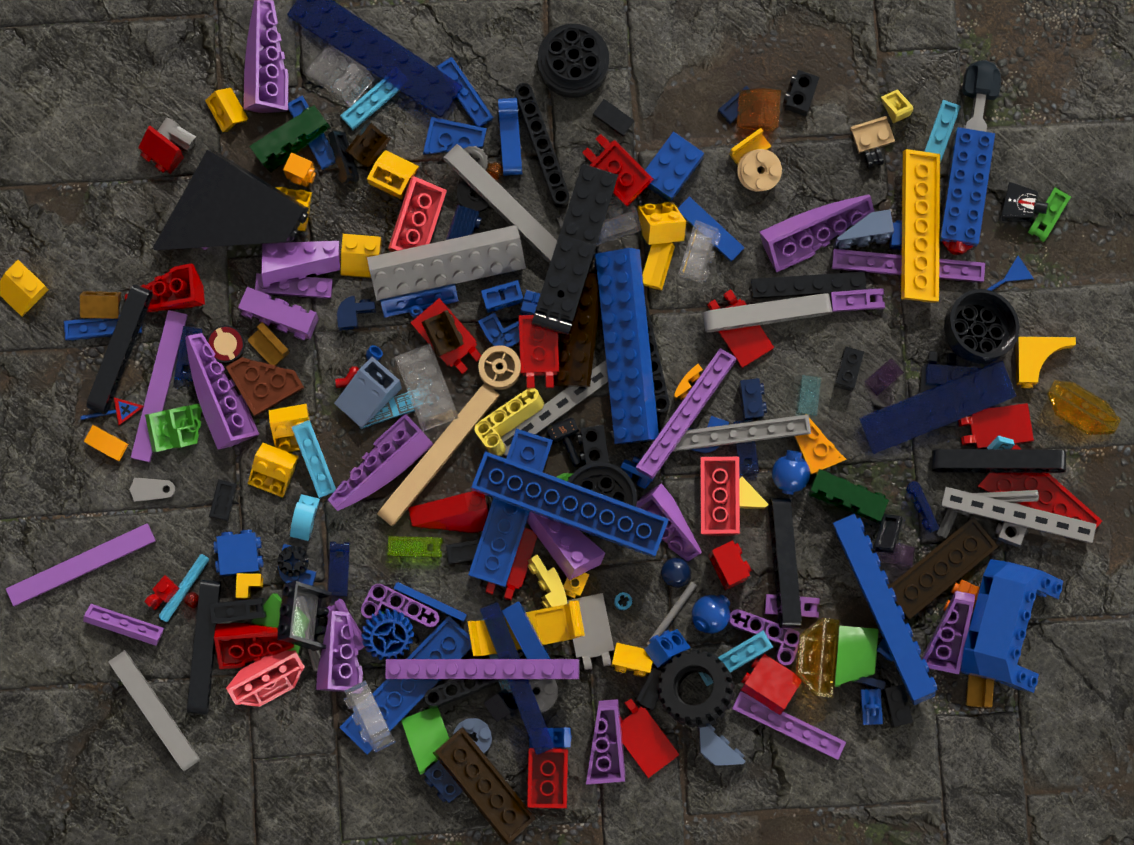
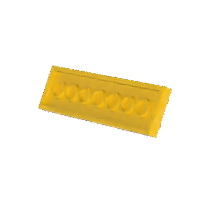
[901,149,940,303]

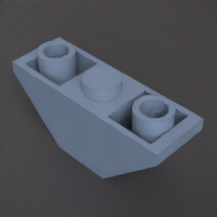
[698,723,746,766]

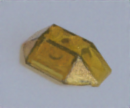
[1047,380,1121,435]
[796,618,840,698]

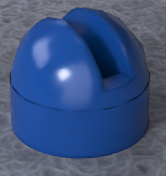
[366,345,383,361]

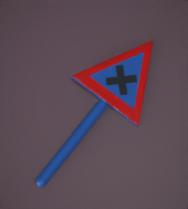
[80,397,144,425]

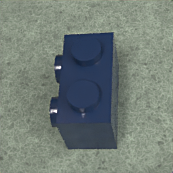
[739,378,767,421]
[424,760,463,803]

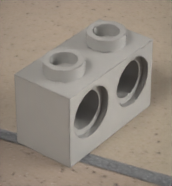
[995,503,1027,547]

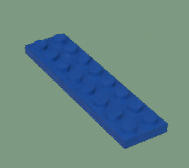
[468,429,553,587]
[339,616,472,755]

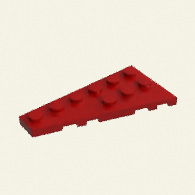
[977,444,1102,528]

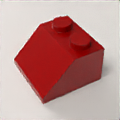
[138,126,184,174]

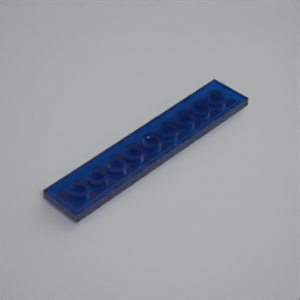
[287,0,463,118]

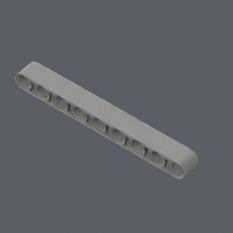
[443,144,557,264]

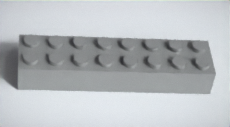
[367,225,526,301]

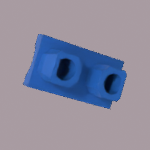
[621,454,654,489]
[860,689,883,725]

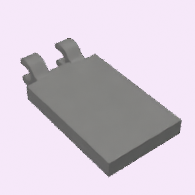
[567,593,614,670]

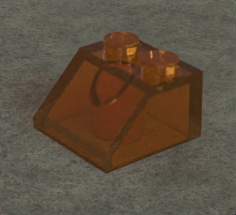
[737,88,781,132]

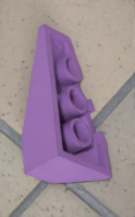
[636,483,702,562]
[316,611,363,692]

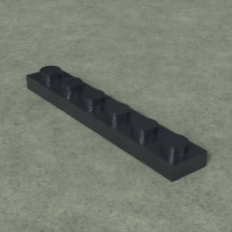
[751,272,866,299]

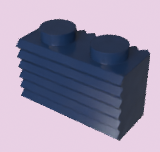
[446,205,482,240]

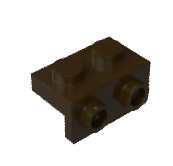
[345,122,391,167]
[422,310,464,357]

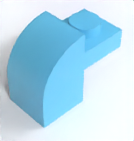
[290,494,320,541]

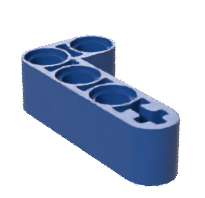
[498,98,522,176]

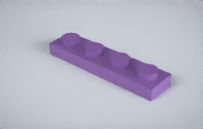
[255,273,333,299]
[83,604,164,646]

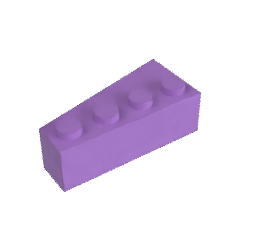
[262,241,341,287]
[238,287,319,340]
[527,512,605,580]
[921,591,975,674]
[586,699,626,785]

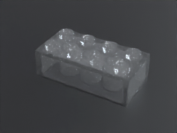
[394,344,458,432]

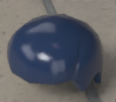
[661,558,692,588]

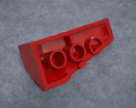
[125,263,205,312]
[408,491,488,533]
[214,623,294,669]

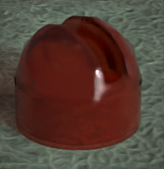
[183,592,199,609]

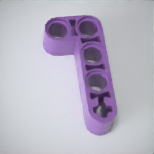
[361,584,440,628]
[729,609,801,666]

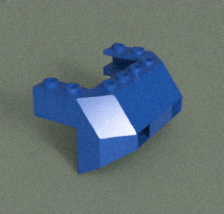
[961,559,1063,693]

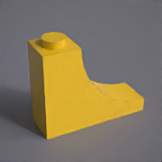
[1015,337,1076,388]

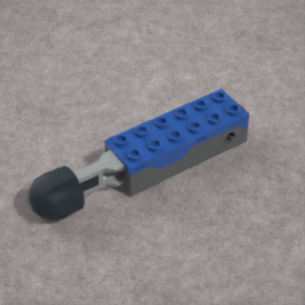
[939,60,1001,255]

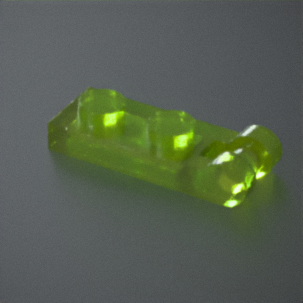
[388,536,443,558]

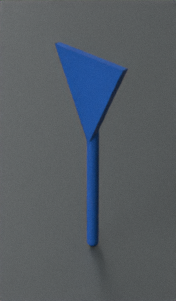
[986,256,1034,291]

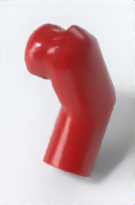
[335,366,359,388]

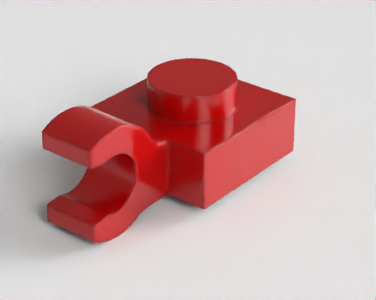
[144,575,180,610]

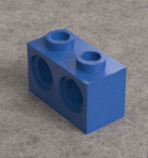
[481,280,523,313]
[644,629,691,668]

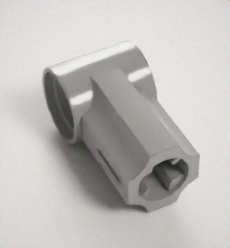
[158,117,197,152]

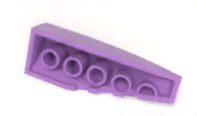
[244,0,288,113]
[760,195,874,272]
[185,333,259,449]
[328,414,433,511]

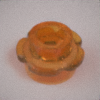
[486,162,503,179]

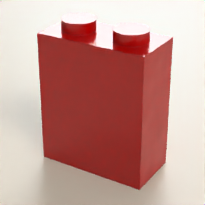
[741,654,803,715]

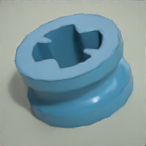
[614,592,632,610]

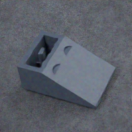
[833,209,894,250]
[334,356,402,428]

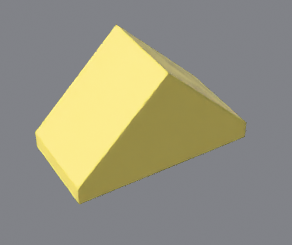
[881,90,913,123]
[740,477,769,509]

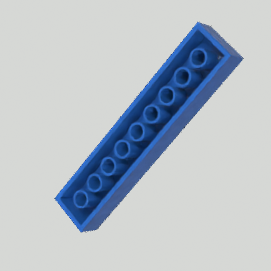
[595,248,659,444]
[471,451,669,558]
[833,514,937,705]

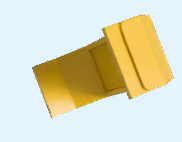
[467,601,585,657]

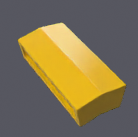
[642,242,675,290]

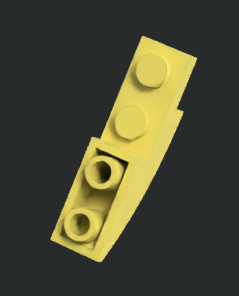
[527,554,567,609]

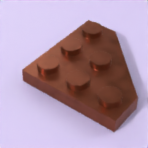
[226,357,304,417]

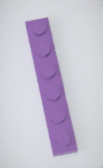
[732,691,846,760]

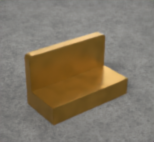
[80,291,121,319]
[248,322,290,366]
[966,675,994,708]

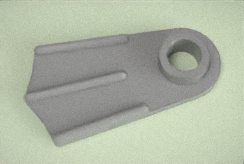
[129,478,175,502]

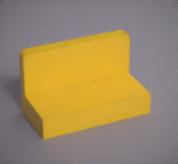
[205,88,248,132]
[729,128,771,166]

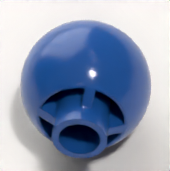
[772,450,810,495]
[692,595,730,634]

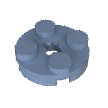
[453,718,492,753]

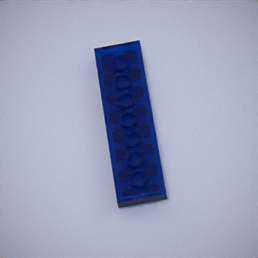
[859,360,1016,454]

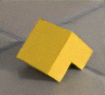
[236,573,263,600]

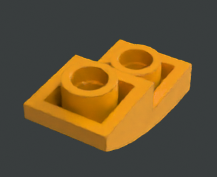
[673,364,703,401]
[84,425,128,461]

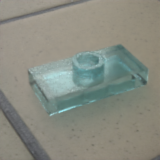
[797,375,821,416]

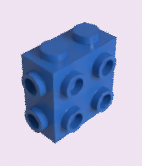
[214,530,263,577]

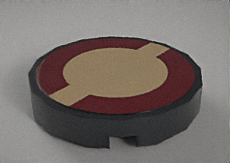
[207,325,245,364]

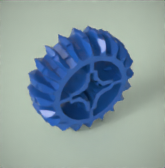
[361,608,414,660]

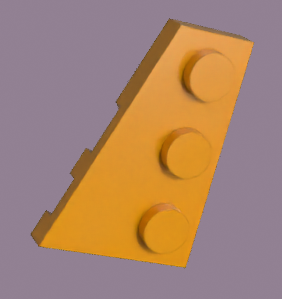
[794,414,847,475]

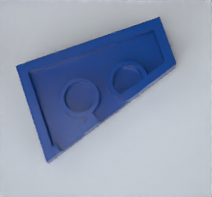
[423,117,487,155]

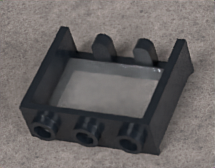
[277,581,332,651]

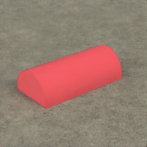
[388,176,447,252]
[701,457,740,536]

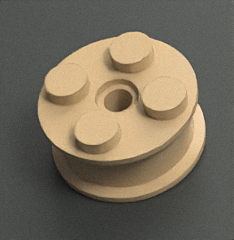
[737,149,782,192]
[478,345,521,390]

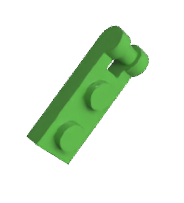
[1028,188,1071,242]

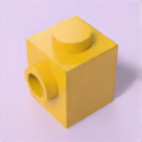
[563,573,589,599]

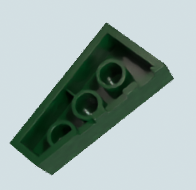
[249,105,331,172]
[807,469,889,524]

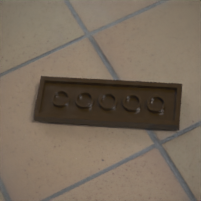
[554,273,600,387]
[888,517,998,619]
[433,727,536,844]

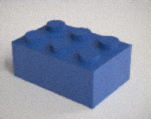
[645,131,704,202]

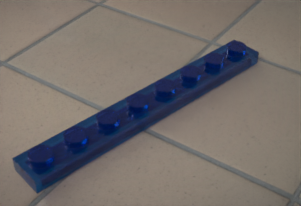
[480,602,555,755]

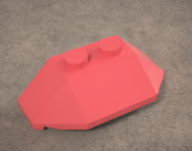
[226,650,304,707]

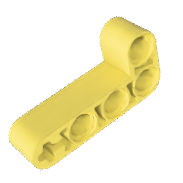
[474,388,544,456]

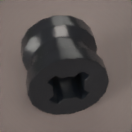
[863,147,884,169]

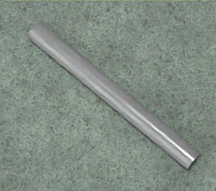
[646,582,697,645]

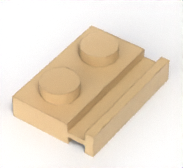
[850,116,895,154]

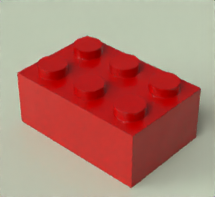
[708,540,751,591]
[527,748,568,809]

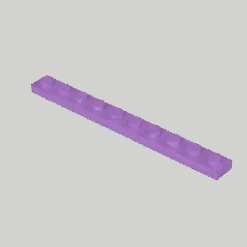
[385,659,579,679]

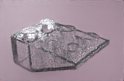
[305,44,375,108]

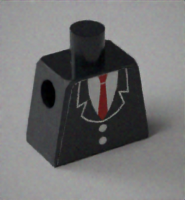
[1002,182,1048,222]

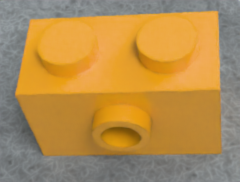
[283,153,316,187]

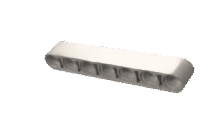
[702,293,833,332]
[108,650,200,771]

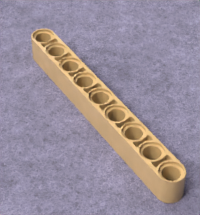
[377,383,500,527]

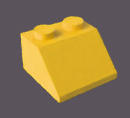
[341,234,382,278]
[0,260,49,317]

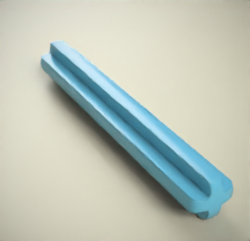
[159,554,209,622]

